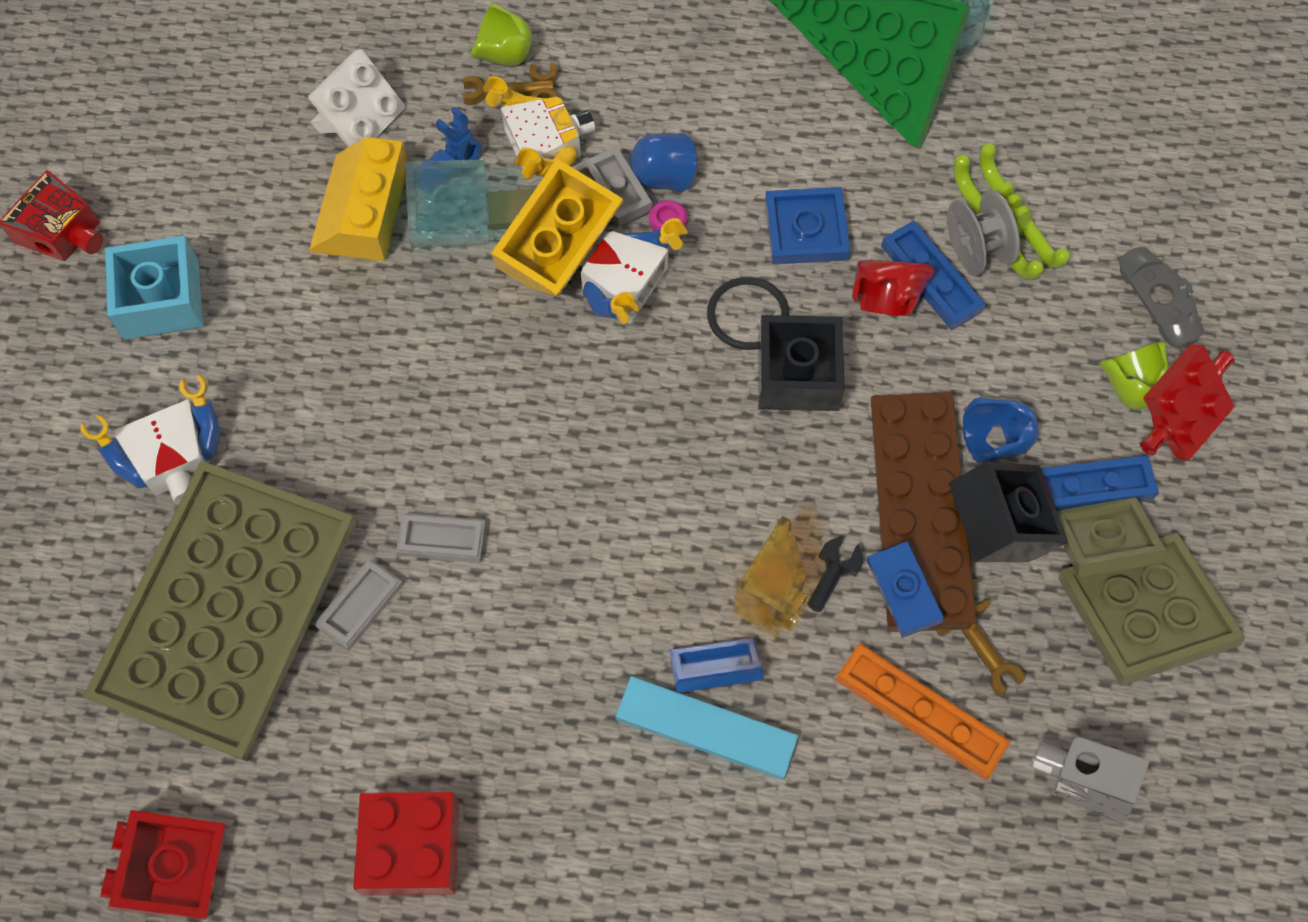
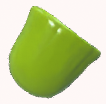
[470,3,533,66]
[1099,341,1170,410]

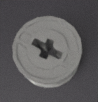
[947,189,1020,276]

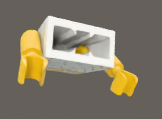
[483,76,595,182]

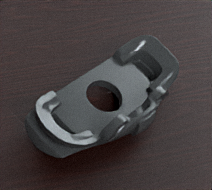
[1119,247,1205,349]

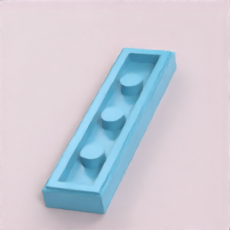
[615,676,798,780]

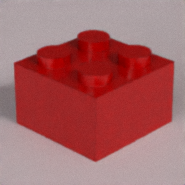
[353,792,459,896]

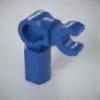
[413,107,482,194]

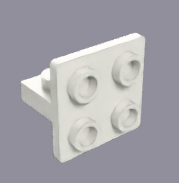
[309,49,405,147]

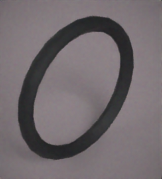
[707,277,789,350]

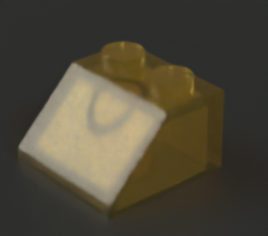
[733,516,807,639]

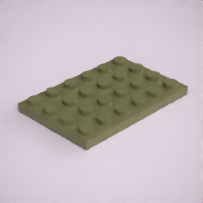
[83,461,357,762]

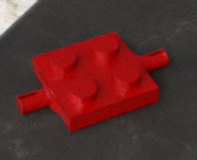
[1140,344,1235,461]

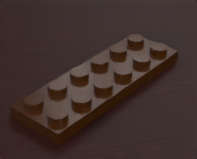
[870,392,976,632]

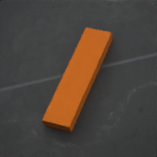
[835,643,1011,781]

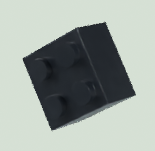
[758,315,845,411]
[948,461,1068,562]

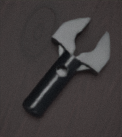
[807,536,863,612]

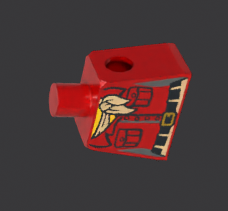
[0,170,103,262]

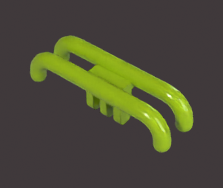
[953,143,1070,280]

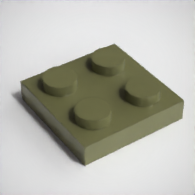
[1057,497,1166,578]

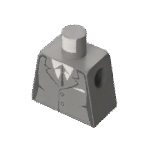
[1033,737,1150,825]

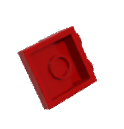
[100,810,225,920]

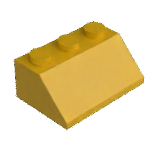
[309,137,409,261]
[491,158,623,297]

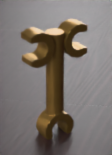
[463,63,558,105]
[936,581,1025,696]

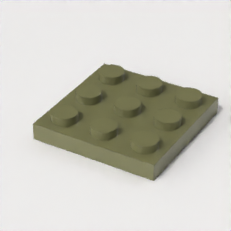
[1058,533,1245,686]

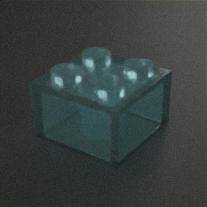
[405,159,489,249]

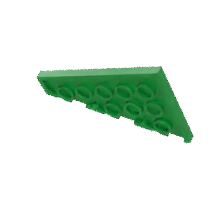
[769,0,971,149]

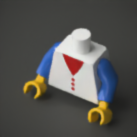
[579,218,688,324]
[81,374,221,505]

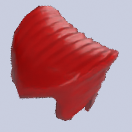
[852,259,934,316]

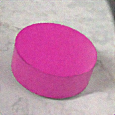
[649,200,687,231]

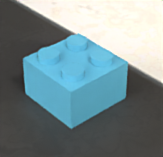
[105,235,203,340]

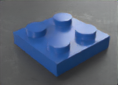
[765,187,850,264]

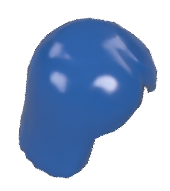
[630,133,698,192]
[962,397,1039,464]

